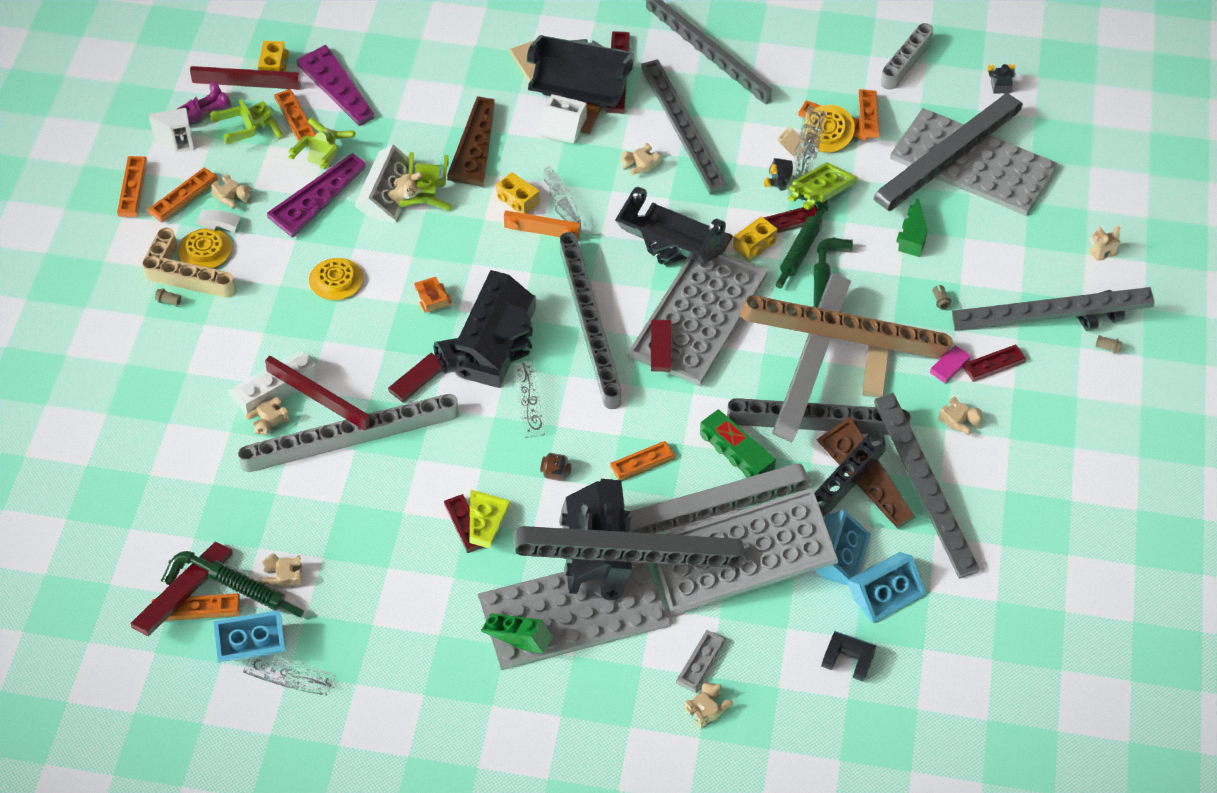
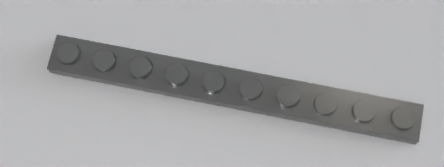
[646,0,772,105]
[641,59,728,195]
[952,287,1155,331]
[874,393,980,579]

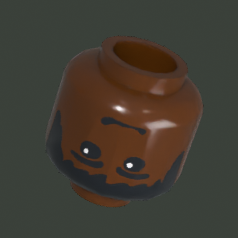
[540,452,572,481]

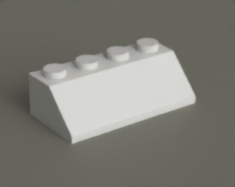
[354,144,416,223]
[227,352,318,414]

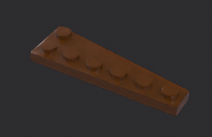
[447,96,495,187]
[816,417,915,529]

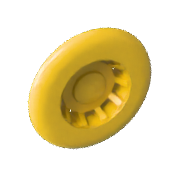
[803,105,855,153]
[178,228,232,268]
[309,258,363,300]

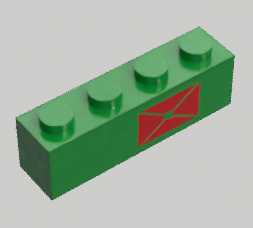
[700,409,776,478]

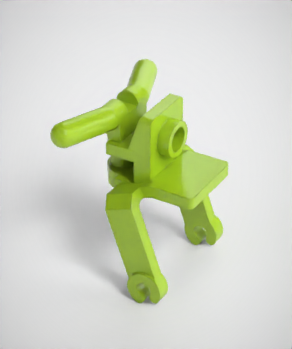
[210,99,283,145]
[288,118,356,169]
[398,152,452,211]

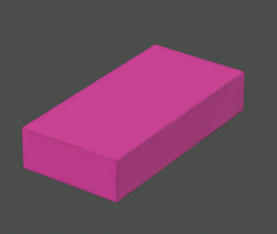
[930,345,971,384]

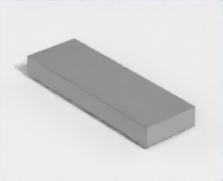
[676,629,726,693]

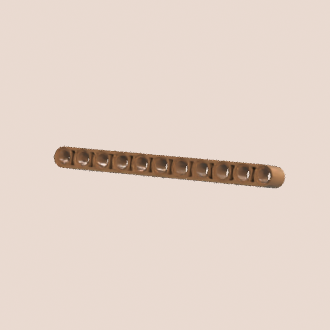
[740,295,953,359]

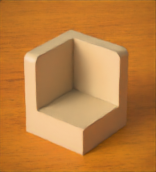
[777,126,808,157]

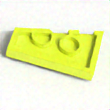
[470,489,510,548]

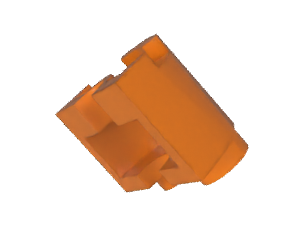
[414,276,452,313]

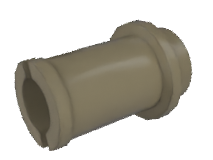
[932,285,952,310]
[154,288,182,307]
[1095,335,1122,354]

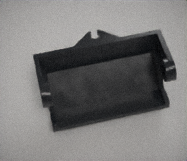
[527,35,634,107]
[615,186,733,267]
[455,270,536,388]
[559,478,632,600]

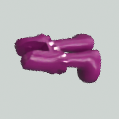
[177,81,232,124]

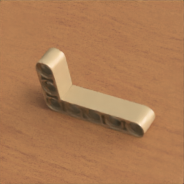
[142,227,236,298]

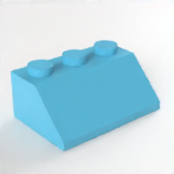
[814,510,871,585]
[846,552,926,623]
[213,610,285,663]

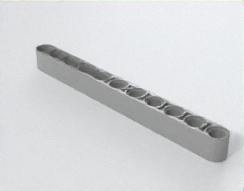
[772,272,851,443]
[238,394,459,472]
[628,463,811,534]

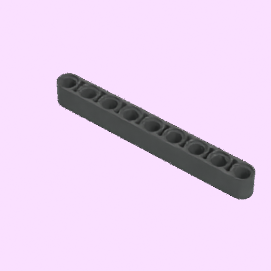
[727,398,911,435]

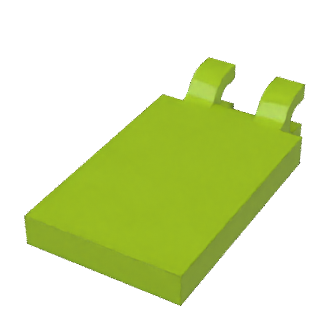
[788,162,857,210]

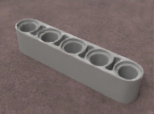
[881,23,934,90]

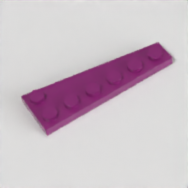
[296,44,374,126]
[267,153,366,238]

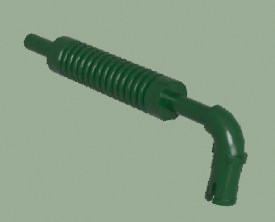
[775,194,829,289]
[813,237,853,308]
[160,550,305,618]

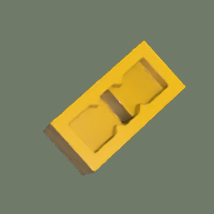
[258,40,289,72]
[496,172,540,214]
[733,216,777,261]

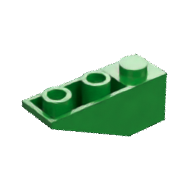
[896,198,928,258]
[481,613,553,654]

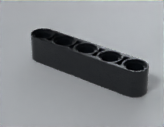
[814,431,887,517]

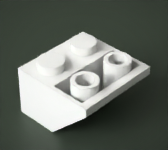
[539,94,587,144]
[149,108,194,153]

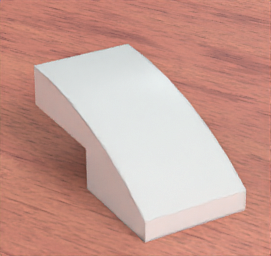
[196,210,241,232]

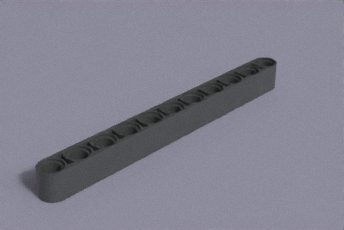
[873,93,1023,212]
[560,232,621,410]
[513,526,747,568]

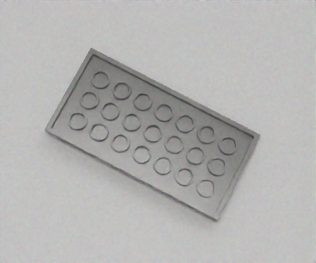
[890,108,1058,216]
[628,254,768,386]
[657,488,838,615]
[477,562,669,671]

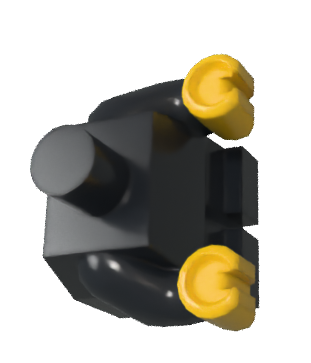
[987,64,1016,94]
[763,158,793,191]

